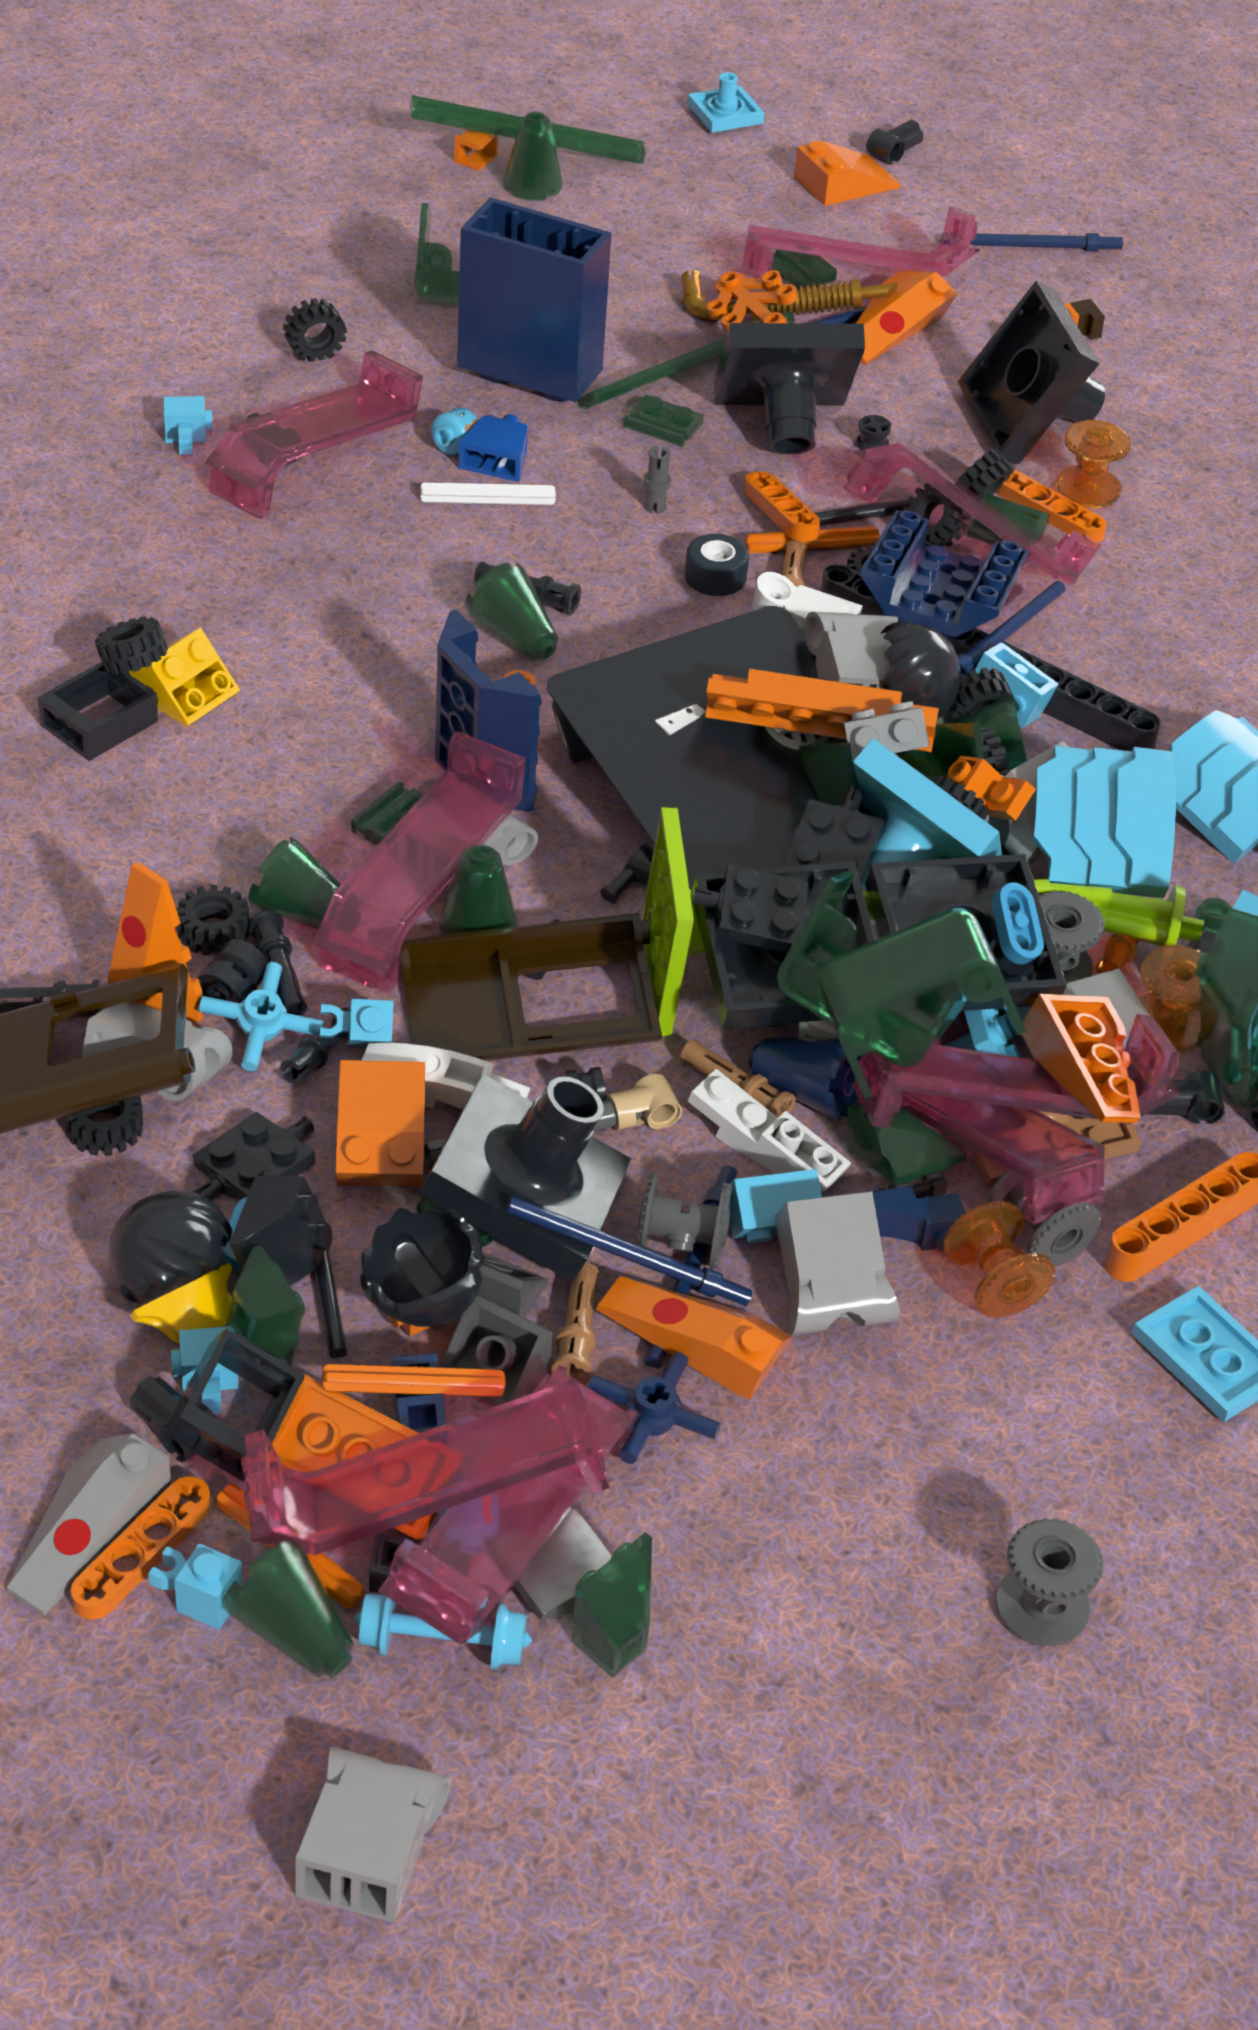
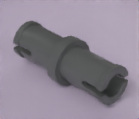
[644,446,671,513]

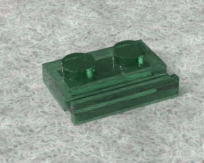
[763,241,837,289]
[623,394,704,447]
[967,493,1050,557]
[351,781,439,855]

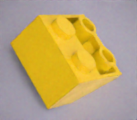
[129,627,240,726]

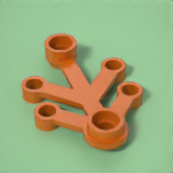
[707,270,797,333]

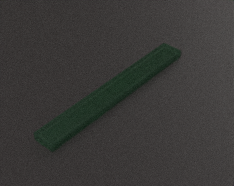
[410,95,646,163]
[577,311,795,410]

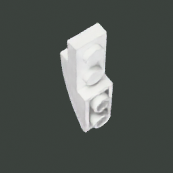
[362,1043,530,1109]
[688,1069,851,1192]

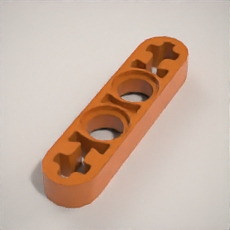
[996,470,1107,544]
[744,471,820,542]
[71,1476,211,1619]

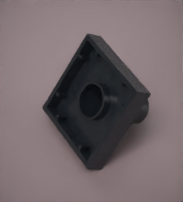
[958,281,1105,464]
[714,323,865,454]
[865,854,1067,1017]
[691,861,891,1029]
[418,1074,631,1282]

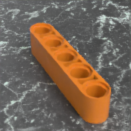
[1105,1152,1258,1282]

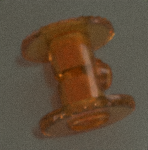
[1056,419,1131,509]
[1139,945,1221,1053]
[943,1200,1056,1318]

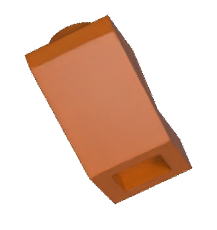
[945,756,1036,821]

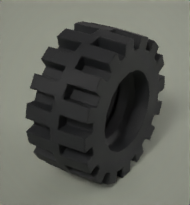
[95,617,168,674]

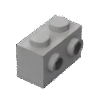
[844,701,929,762]

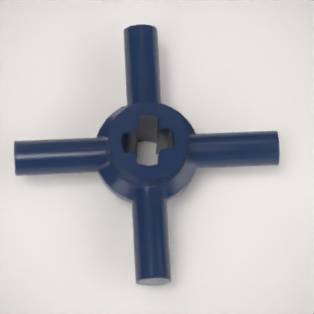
[588,1352,721,1464]

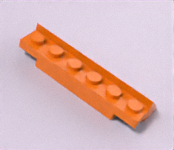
[705,669,939,752]

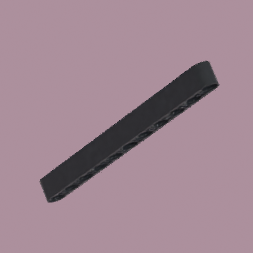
[820,564,1161,752]

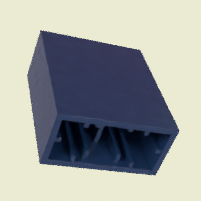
[457,197,612,403]

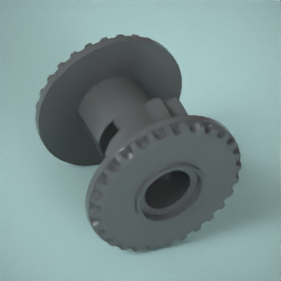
[1039,891,1104,983]
[987,1154,1102,1270]
[637,1171,732,1269]
[996,1518,1103,1647]

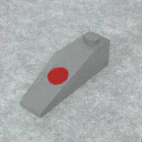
[7,1433,171,1616]

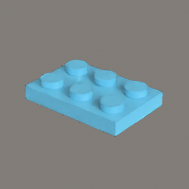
[1132,1285,1258,1422]

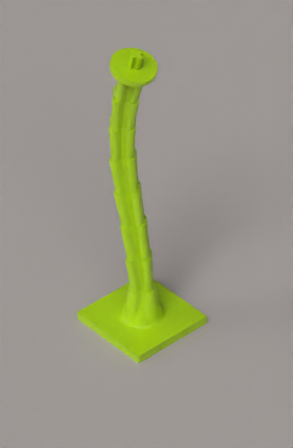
[641,807,1204,1036]

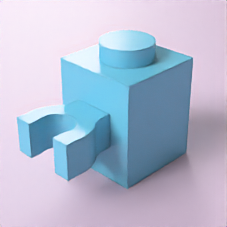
[164,396,213,455]
[319,999,393,1047]
[171,1326,238,1414]
[148,1543,243,1629]

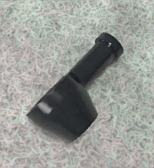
[600,843,654,904]

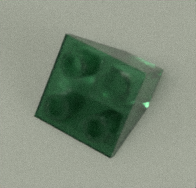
[847,1095,966,1185]
[228,1245,305,1365]
[571,1532,652,1678]

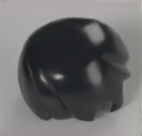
[880,622,960,720]
[109,1190,232,1304]
[360,1207,485,1327]

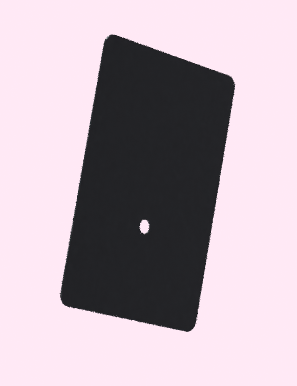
[547,606,900,890]

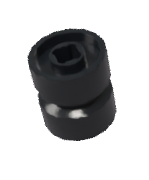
[197,939,268,1003]

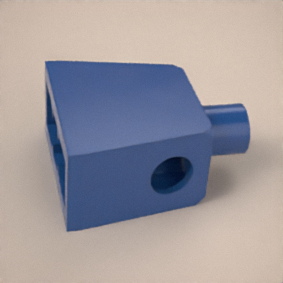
[458,414,529,482]

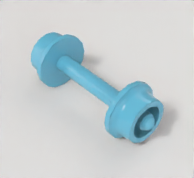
[354,1589,533,1670]

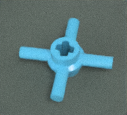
[199,962,324,1071]

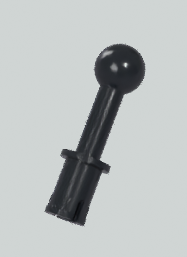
[280,1007,349,1084]

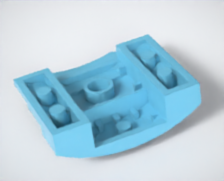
[1169,710,1258,863]
[1033,746,1176,898]

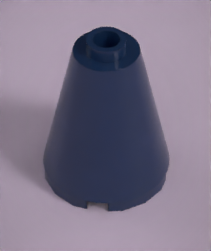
[749,1038,869,1120]

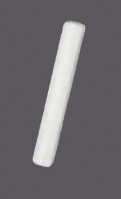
[421,482,556,505]

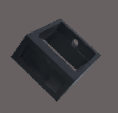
[38,662,158,761]
[163,1328,304,1482]

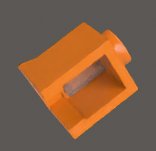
[454,123,499,171]

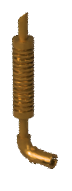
[680,270,898,321]

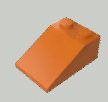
[794,141,901,206]
[336,1060,425,1187]

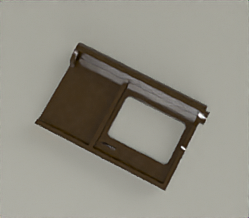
[399,913,662,1061]
[0,963,196,1134]

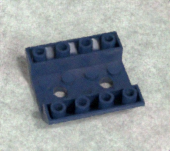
[860,510,1030,637]
[435,609,542,812]

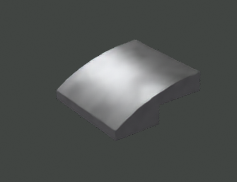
[490,1509,627,1621]

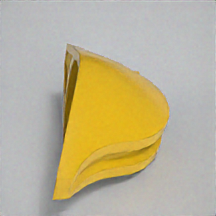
[130,1262,238,1344]

